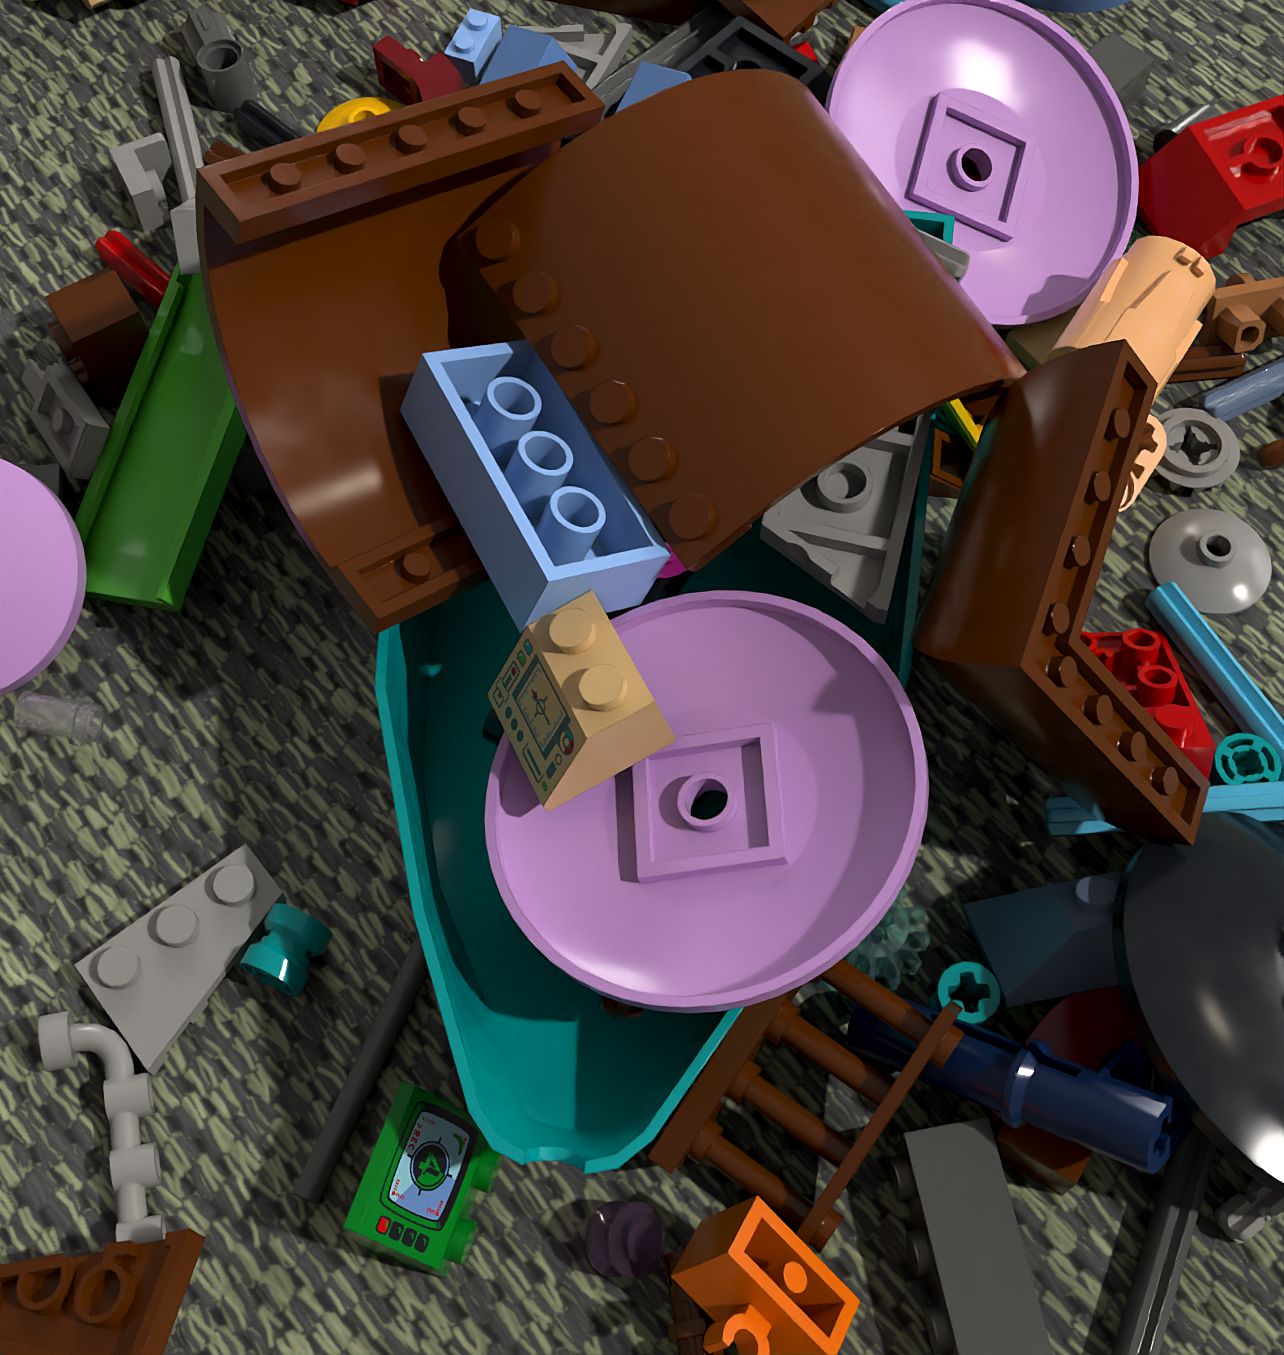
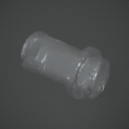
[14,691,105,746]

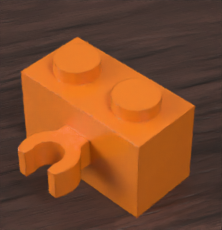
[671,1195,860,1355]

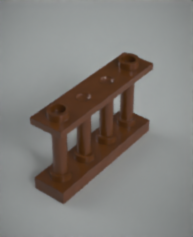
[648,958,965,1254]

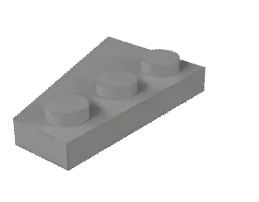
[74,843,287,1076]

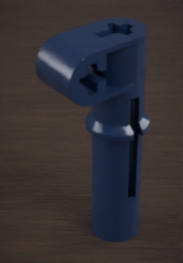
[847,996,1194,1174]

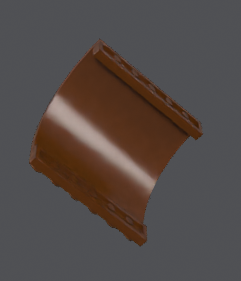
[195,60,605,635]
[457,69,1028,572]

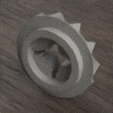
[1151,408,1240,496]

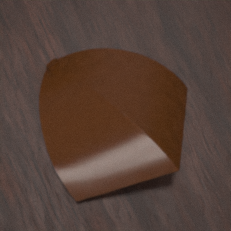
[910,339,1210,846]

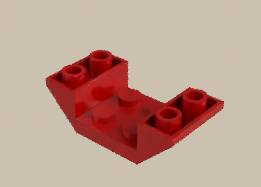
[1137,94,1284,260]

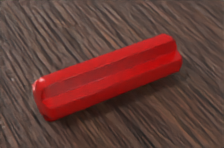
[95,230,171,309]

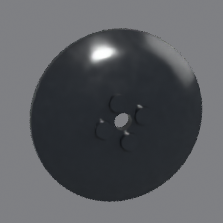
[1112,811,1284,1197]

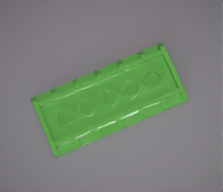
[74,262,248,613]

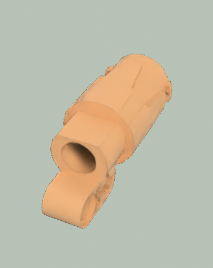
[1045,236,1216,512]

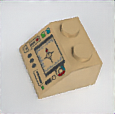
[487,589,677,813]

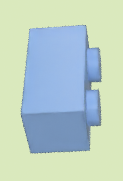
[443,8,502,85]

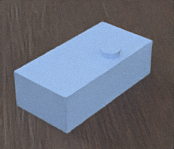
[400,339,672,633]

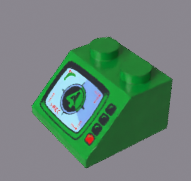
[343,1081,503,1279]

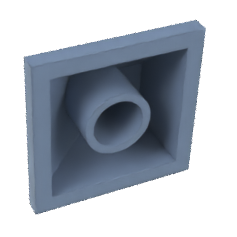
[963,871,1122,1008]

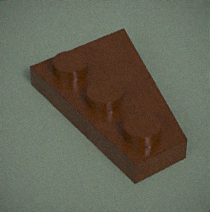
[0,1228,206,1355]

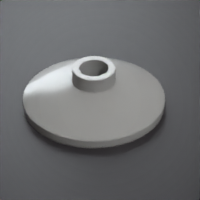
[1148,508,1272,616]

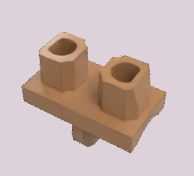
[1198,272,1284,353]

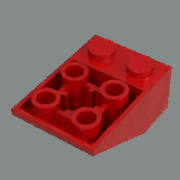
[1064,628,1216,796]

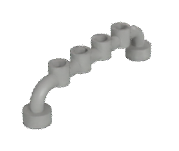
[38,1011,176,1335]

